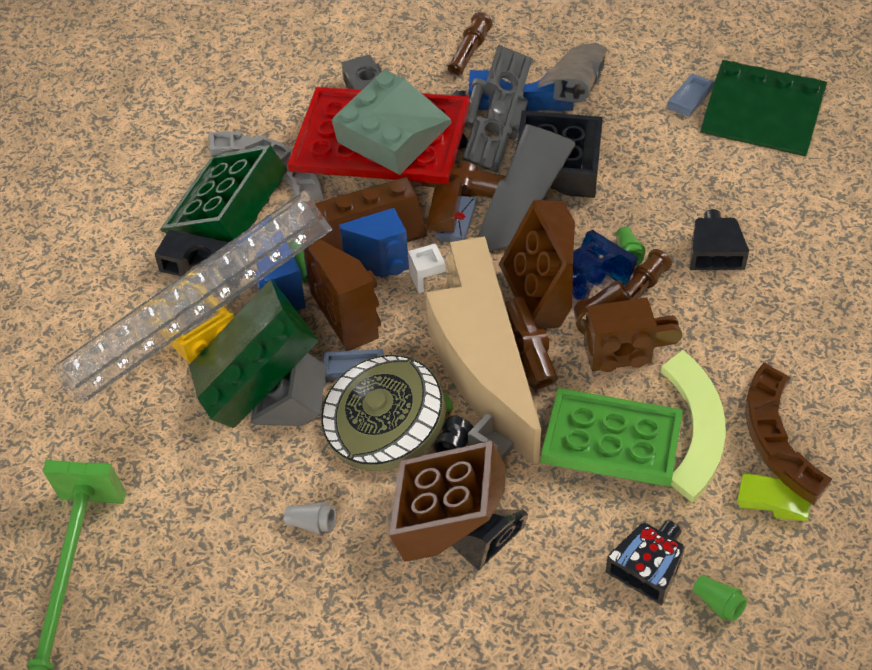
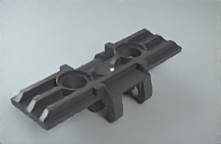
[463,45,533,172]

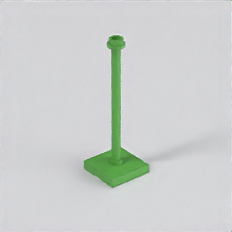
[26,460,126,670]

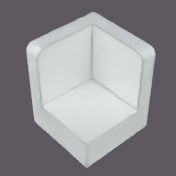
[408,243,446,293]

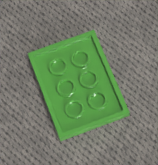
[540,388,683,487]

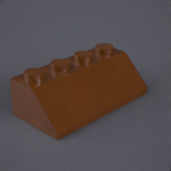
[300,177,427,251]

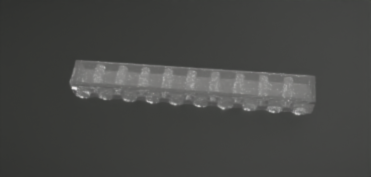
[52,190,333,405]

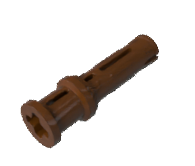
[448,12,493,76]
[624,249,672,299]

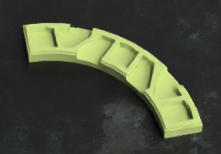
[661,350,726,503]

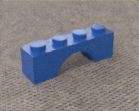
[469,70,574,111]

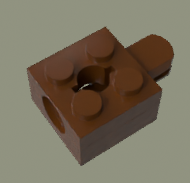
[584,297,683,372]

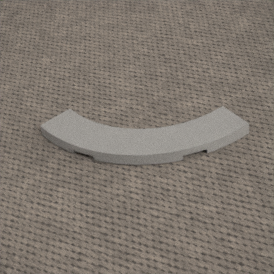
[208,132,324,203]

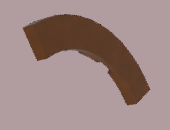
[745,362,832,505]

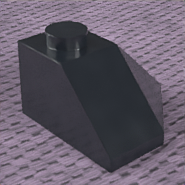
[452,509,529,570]

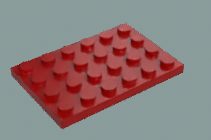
[287,87,471,184]

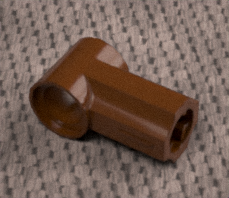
[574,280,633,334]

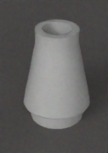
[284,502,336,535]

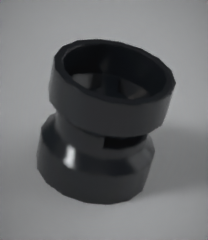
[434,416,474,453]

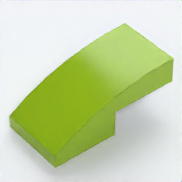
[737,474,811,521]

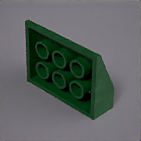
[700,59,827,156]
[160,145,288,244]
[189,279,319,428]

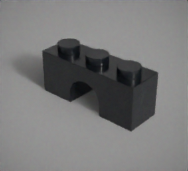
[154,230,251,289]

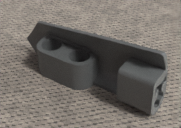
[538,43,607,103]
[477,125,575,252]

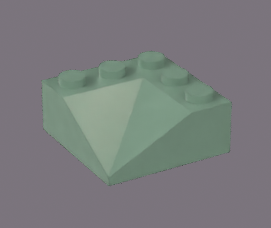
[331,69,452,175]

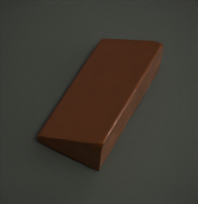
[426,179,462,233]

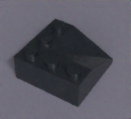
[516,111,603,198]

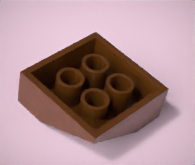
[499,200,575,328]
[301,232,381,351]
[389,441,506,562]

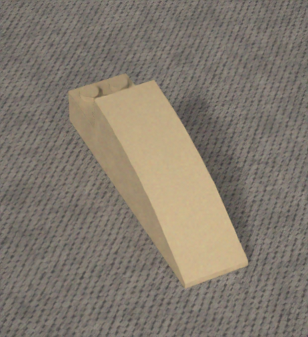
[426,236,541,465]

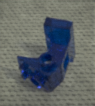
[572,230,638,300]

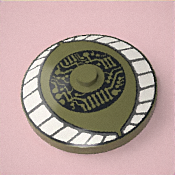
[321,355,446,471]

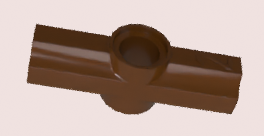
[422,162,506,198]
[505,297,558,390]

